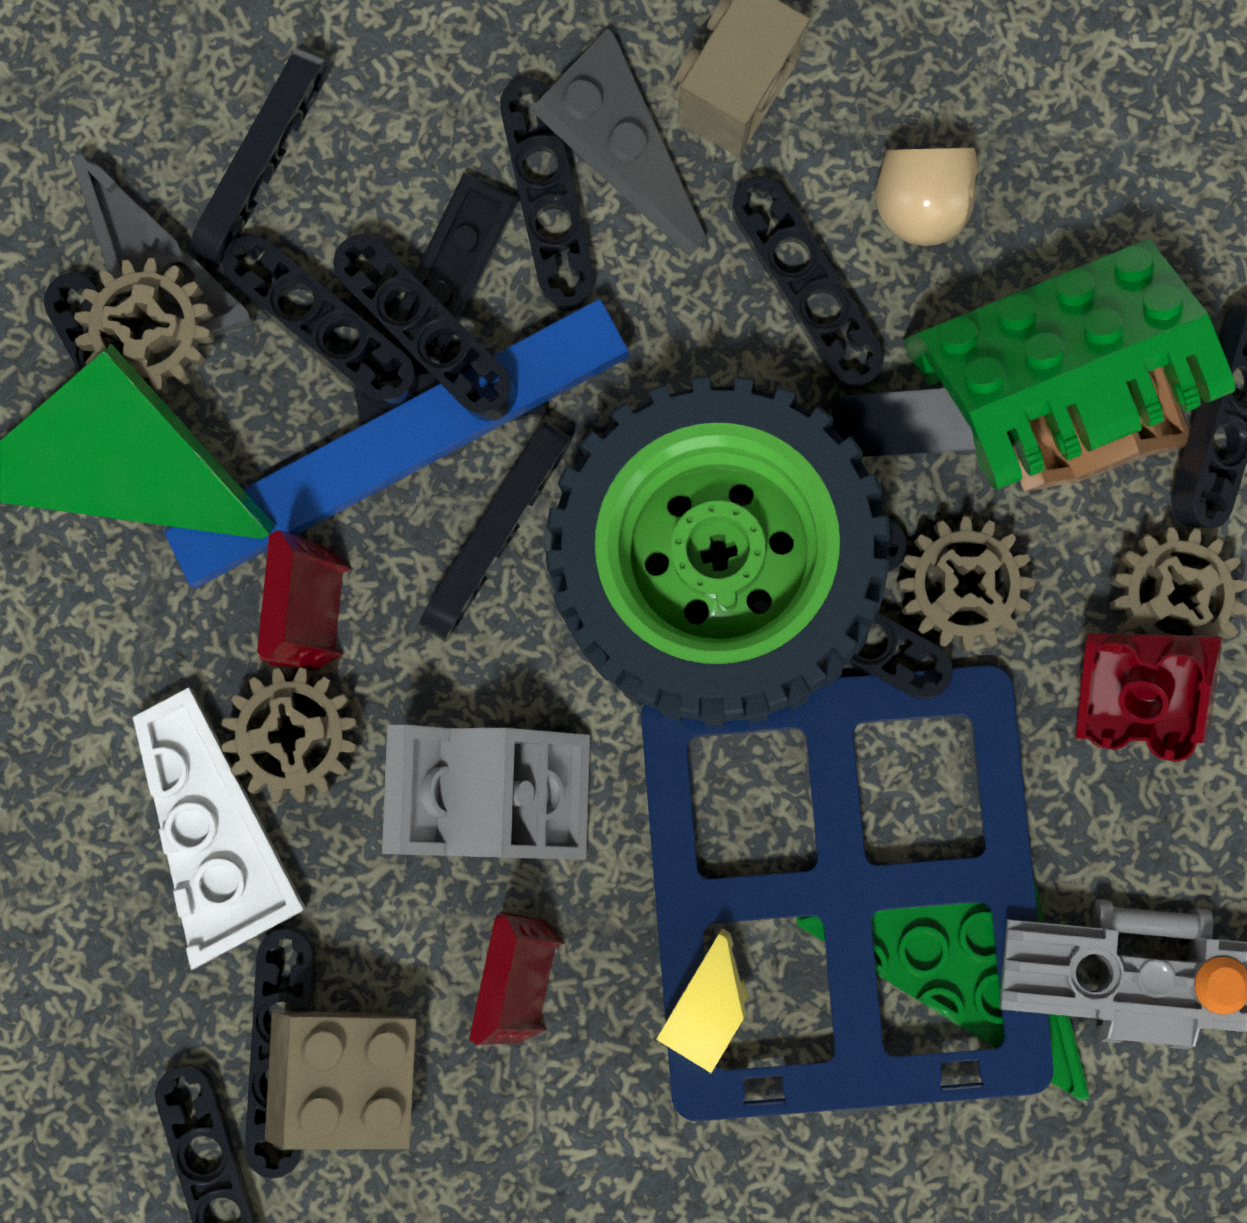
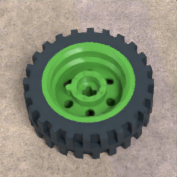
[545,375,890,726]

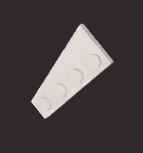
[133,688,307,970]

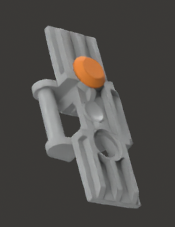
[999,899,1247,1050]

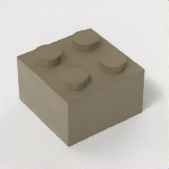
[674,0,810,158]
[265,1011,416,1150]

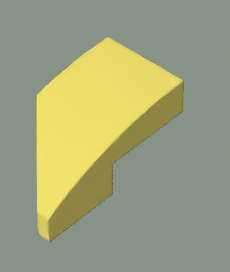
[656,928,748,1073]

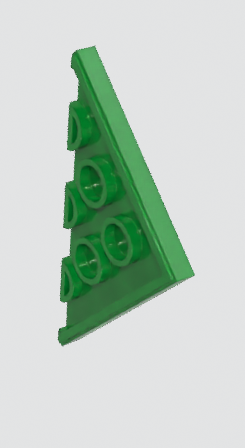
[0,344,275,539]
[795,875,1090,1101]

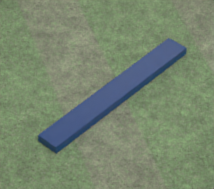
[164,299,630,589]

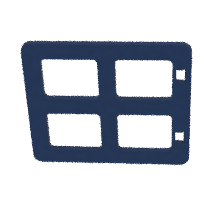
[641,666,1054,1121]

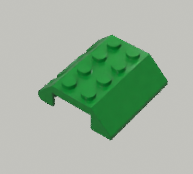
[903,238,1235,491]

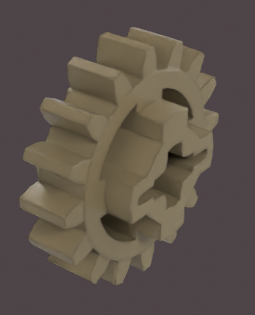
[74,258,215,395]
[897,516,1035,653]
[1109,527,1247,639]
[221,668,359,803]

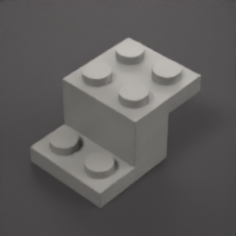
[382,725,590,860]

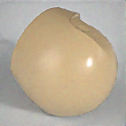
[875,148,979,246]

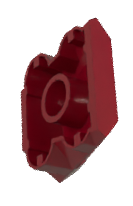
[257,530,352,670]
[1075,633,1223,762]
[469,911,565,1045]

